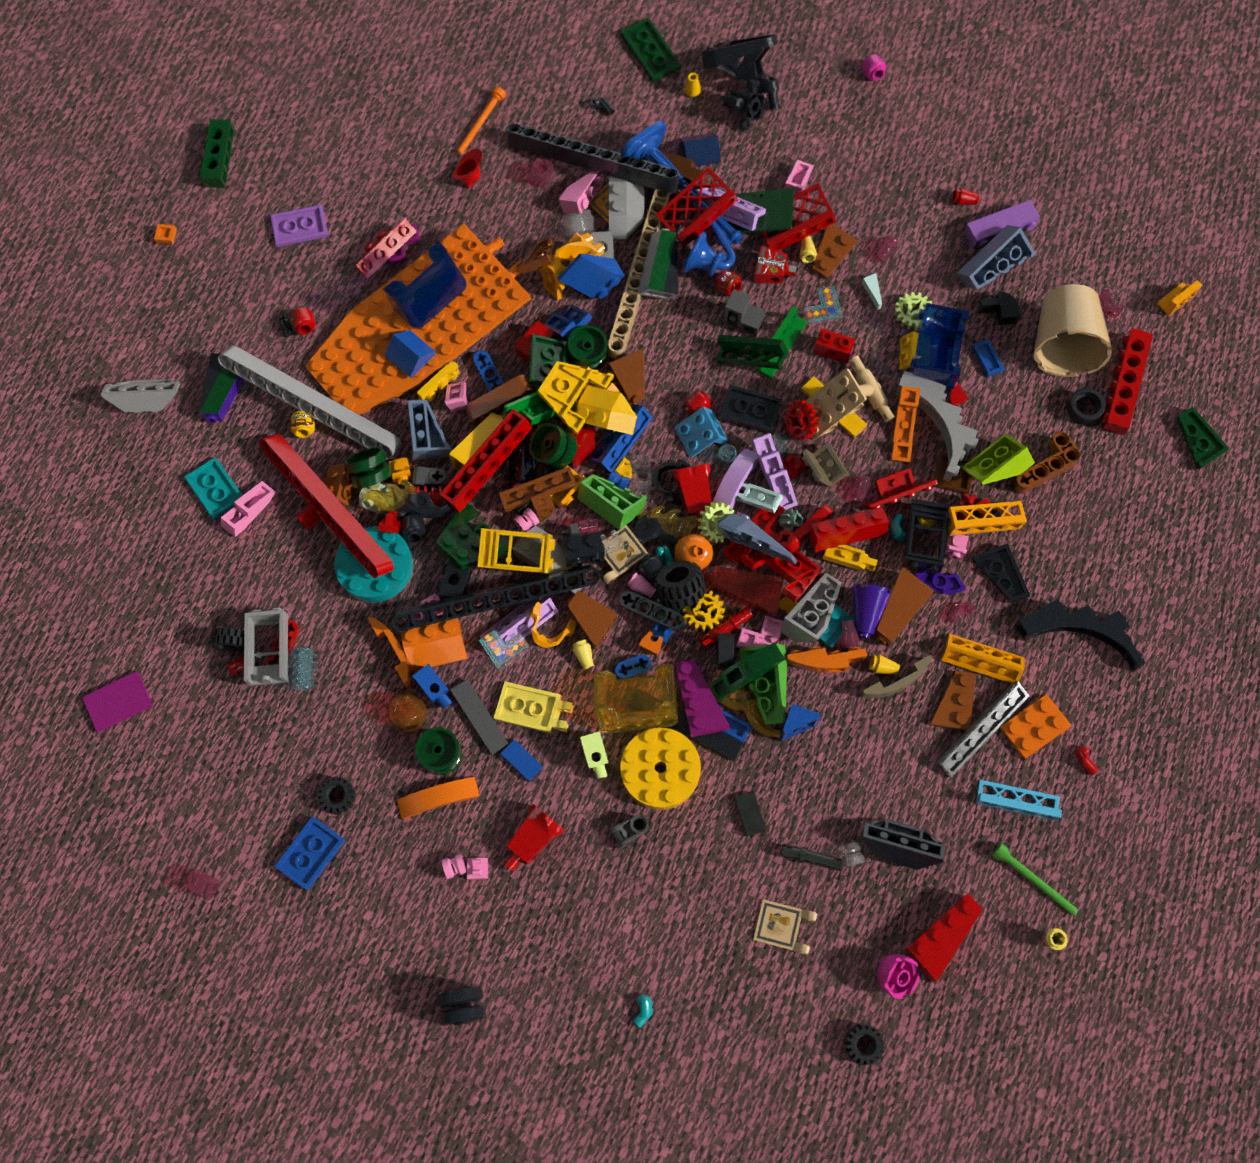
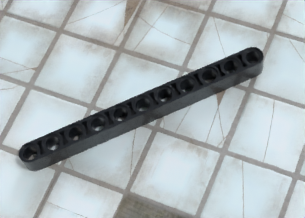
[506,124,679,193]
[392,565,600,631]

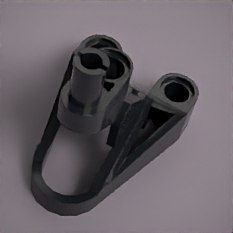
[701,34,780,110]

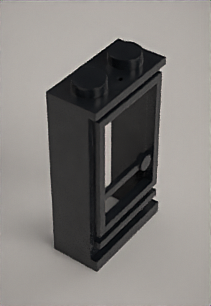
[902,498,950,574]

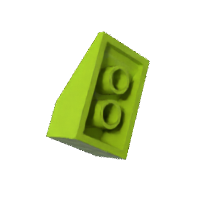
[961,433,1035,485]

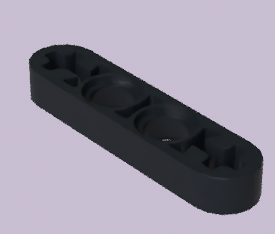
[619,591,687,632]

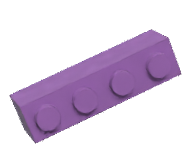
[964,200,1040,249]

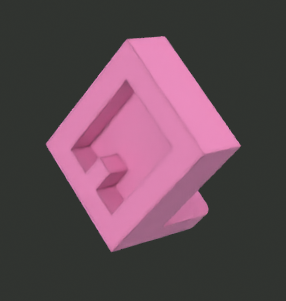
[945,535,969,560]

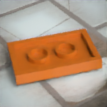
[1000,694,1072,760]

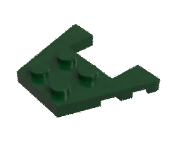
[436,503,515,570]

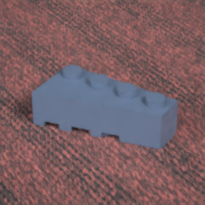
[957,225,1036,290]

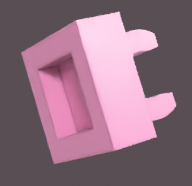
[467,858,488,880]

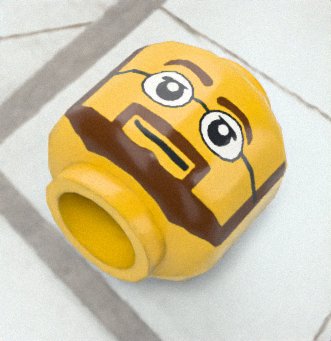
[290,411,315,438]

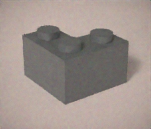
[723,289,766,337]

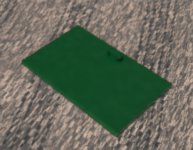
[726,188,795,234]

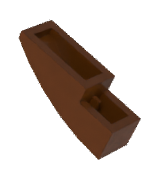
[661,150,709,189]

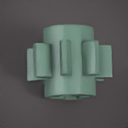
[779,509,803,532]

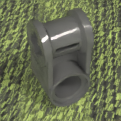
[411,466,449,490]
[609,815,649,849]

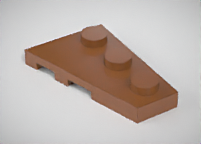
[812,224,858,280]

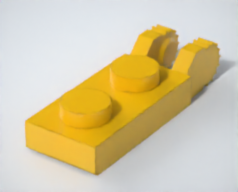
[417,361,460,402]

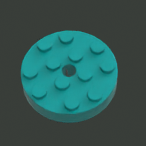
[334,526,413,603]

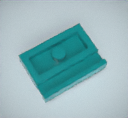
[819,604,854,649]

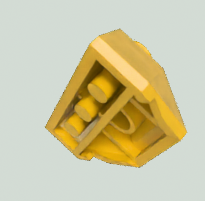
[570,385,637,435]

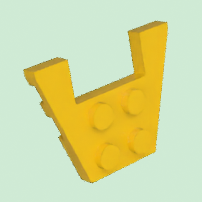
[538,361,614,435]

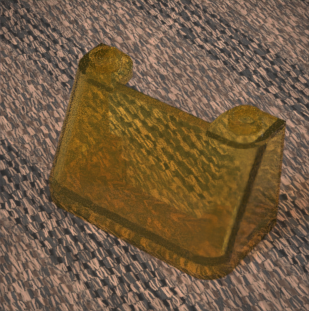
[594,664,678,733]

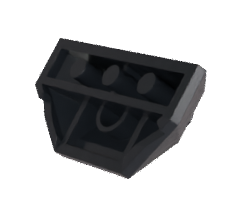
[862,819,945,870]

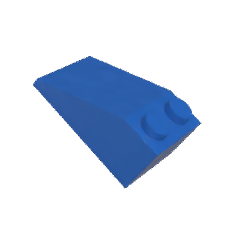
[558,254,625,299]

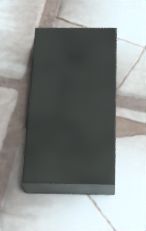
[735,792,766,837]

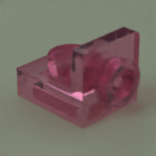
[1099,289,1124,318]

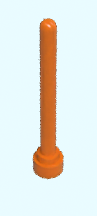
[457,86,506,155]

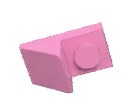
[445,381,468,412]

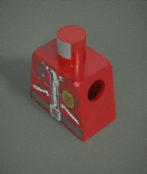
[754,245,797,284]

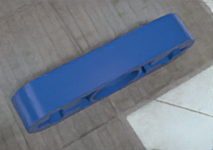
[473,351,504,392]

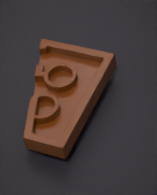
[519,236,555,274]
[930,670,976,731]

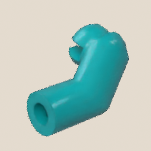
[889,514,906,542]
[656,545,674,566]
[633,994,653,1028]

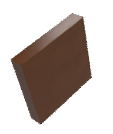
[932,451,973,494]

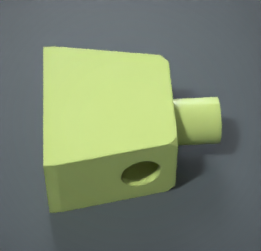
[580,731,608,779]

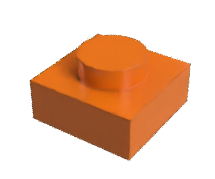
[154,224,177,245]

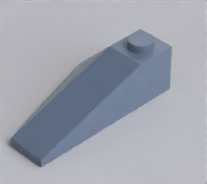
[717,513,797,564]

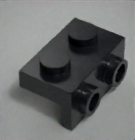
[562,532,605,568]

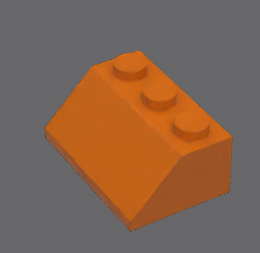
[400,618,468,672]

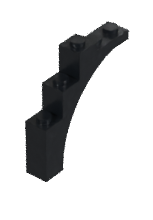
[1015,599,1146,672]

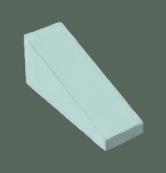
[862,273,882,310]

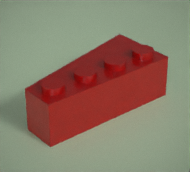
[904,893,983,983]

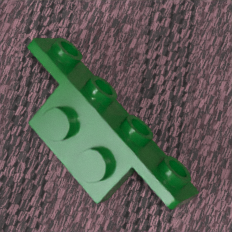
[503,391,557,426]

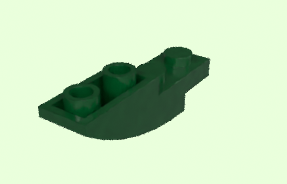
[708,643,785,702]

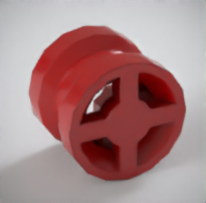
[776,530,800,553]

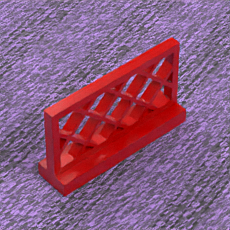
[656,167,738,248]
[762,183,837,251]

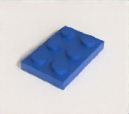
[274,816,346,891]

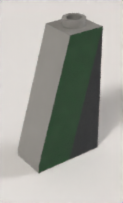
[638,229,678,300]

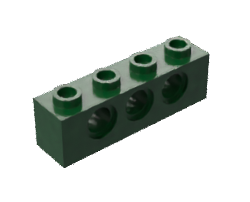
[199,119,235,188]

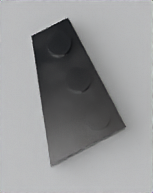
[971,543,1030,603]

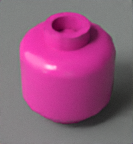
[861,54,886,81]

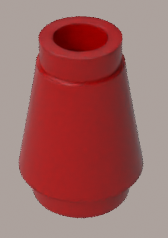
[952,187,980,205]

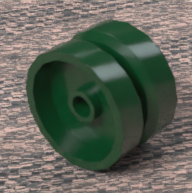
[567,325,608,370]
[529,423,577,469]
[344,447,392,489]
[415,727,463,776]

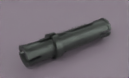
[780,843,843,871]

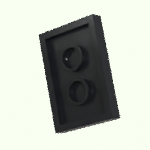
[719,385,782,434]

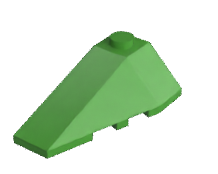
[740,644,787,725]

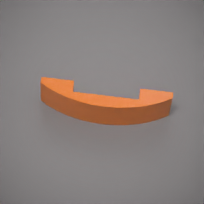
[891,386,921,463]
[368,617,410,688]
[397,777,480,819]

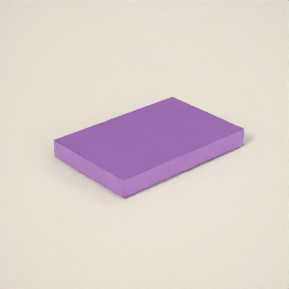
[270,205,329,247]

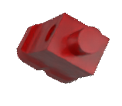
[672,464,712,528]
[504,804,565,871]

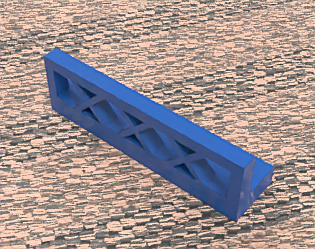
[588,404,653,474]

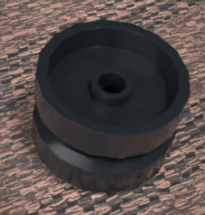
[436,987,486,1026]

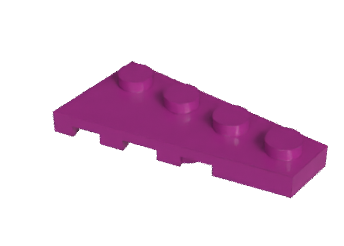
[675,659,730,737]

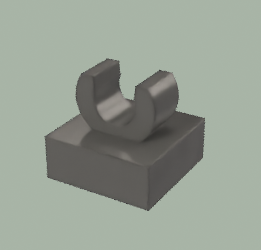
[562,523,580,538]

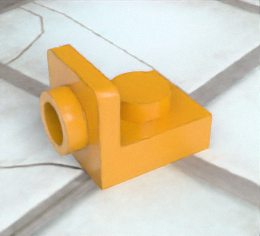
[389,457,412,484]

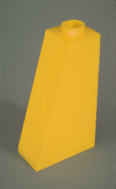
[449,412,503,472]

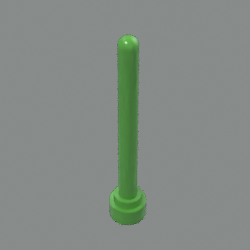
[992,843,1078,915]

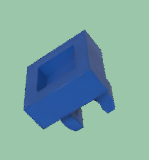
[650,617,673,643]

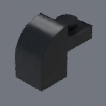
[978,291,1020,325]

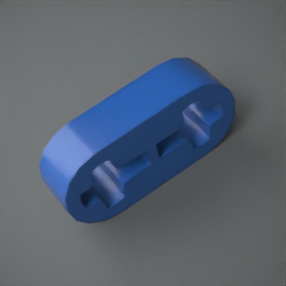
[615,655,651,680]

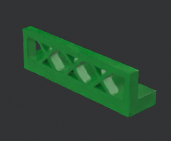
[755,306,807,379]

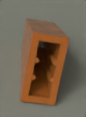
[609,349,645,405]
[567,590,617,650]

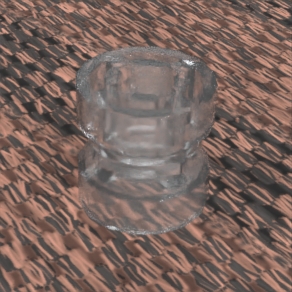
[840,842,866,868]

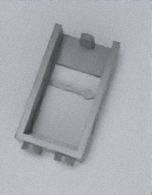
[244,608,289,686]

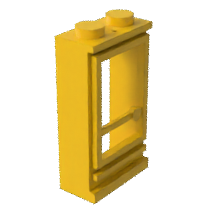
[478,528,555,574]

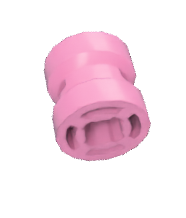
[513,508,540,532]
[441,853,467,879]

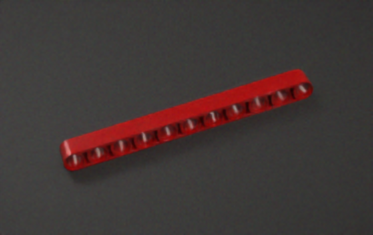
[260,433,394,578]

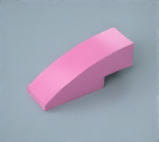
[784,160,814,214]
[221,481,276,537]

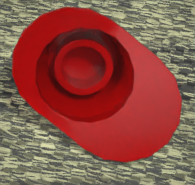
[452,149,483,188]

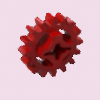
[782,400,820,441]

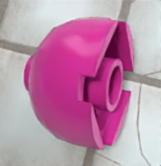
[877,954,920,999]

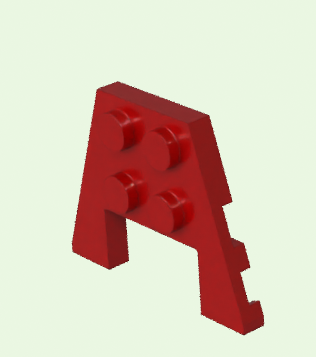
[740,550,821,603]

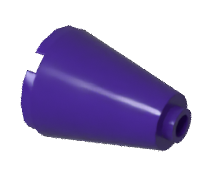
[852,584,891,639]

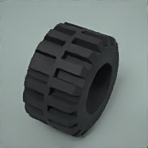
[654,561,706,609]

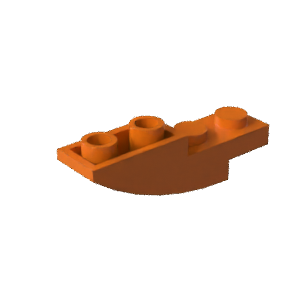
[786,647,867,673]

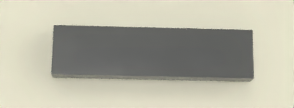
[451,680,509,755]

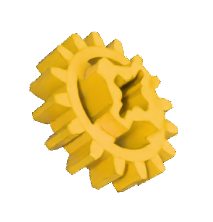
[683,591,725,632]

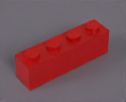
[808,507,889,552]

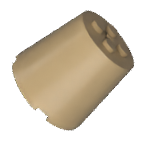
[1034,284,1112,377]

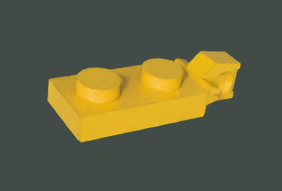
[823,545,878,572]

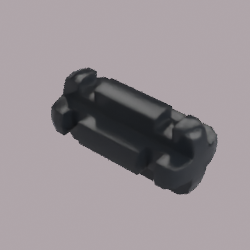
[278,315,293,337]

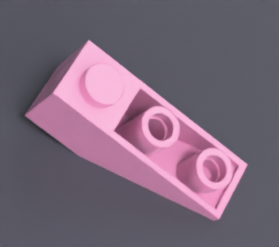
[559,171,605,216]

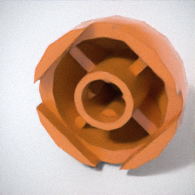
[674,534,713,570]

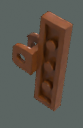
[499,466,577,518]

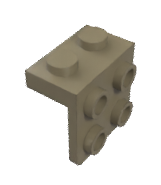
[802,443,849,487]

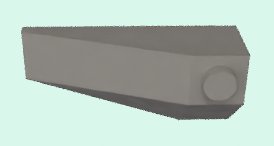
[513,526,582,594]
[780,573,842,642]

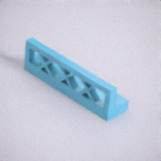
[976,780,1062,821]

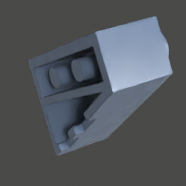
[408,400,451,461]

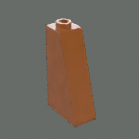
[874,567,934,646]

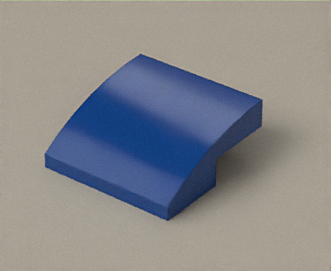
[544,304,593,337]

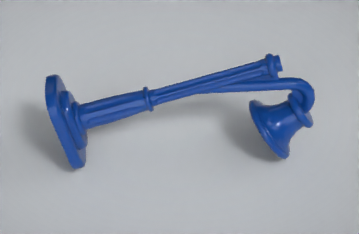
[620,121,743,276]

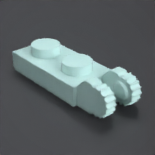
[735,483,783,513]

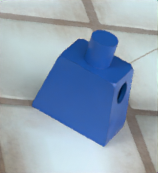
[413,664,452,710]

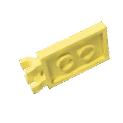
[494,682,574,734]

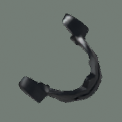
[651,460,691,506]

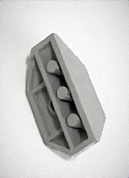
[609,176,644,240]
[101,379,180,413]

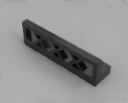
[506,423,538,487]

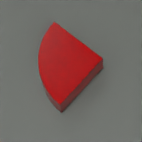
[949,384,969,406]

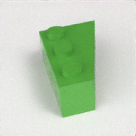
[577,474,647,530]

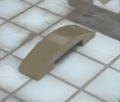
[860,655,933,699]

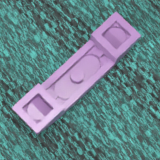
[713,449,759,509]

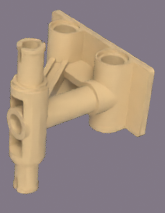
[797,355,895,440]

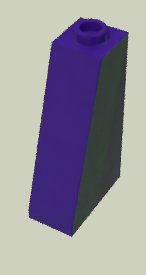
[200,353,244,423]

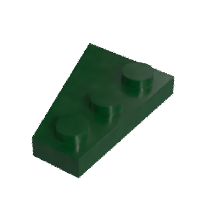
[1176,406,1230,471]

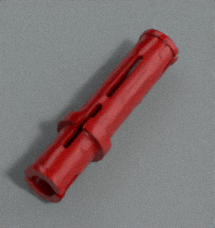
[698,607,753,649]

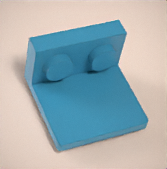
[675,407,729,457]

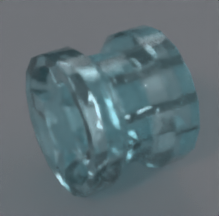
[718,444,737,467]

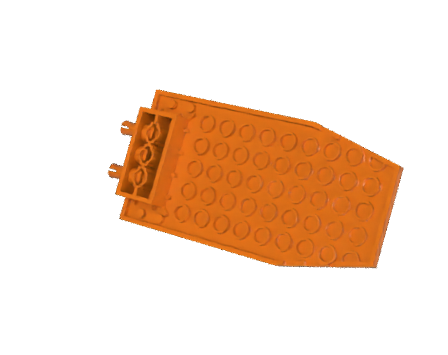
[305,224,531,415]

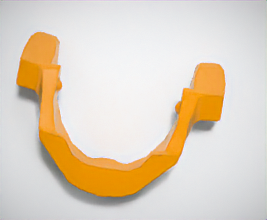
[530,602,576,648]

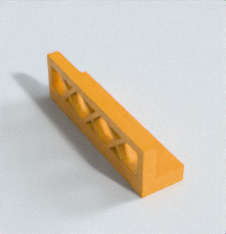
[947,501,1027,536]
[942,634,1025,683]

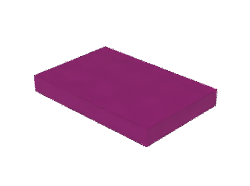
[82,671,154,733]

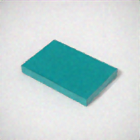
[184,457,243,520]

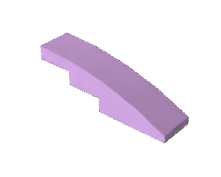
[751,433,798,510]

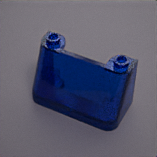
[383,241,467,329]
[910,303,970,389]

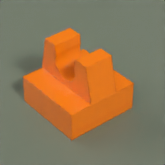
[639,631,663,656]

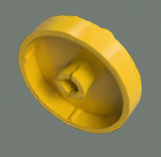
[620,728,701,810]

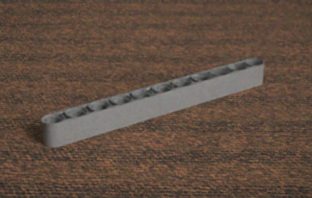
[218,345,401,458]

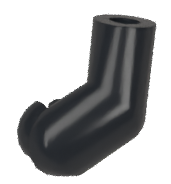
[590,97,615,116]

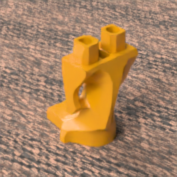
[539,232,604,301]

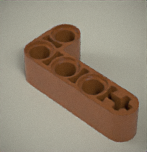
[464,375,537,425]
[1013,432,1081,494]

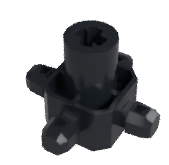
[723,79,767,130]

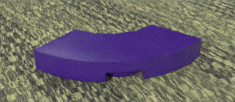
[913,570,966,595]

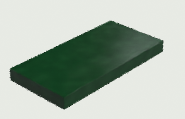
[620,18,682,82]

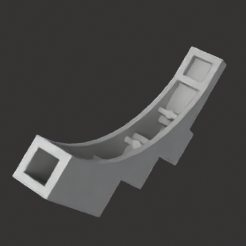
[895,371,978,482]

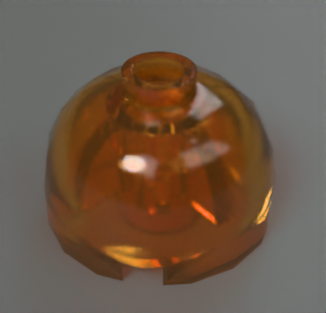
[387,692,428,733]

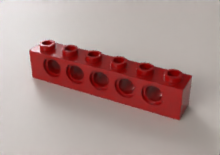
[1101,328,1154,436]
[440,409,532,513]

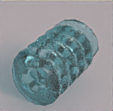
[292,647,319,690]

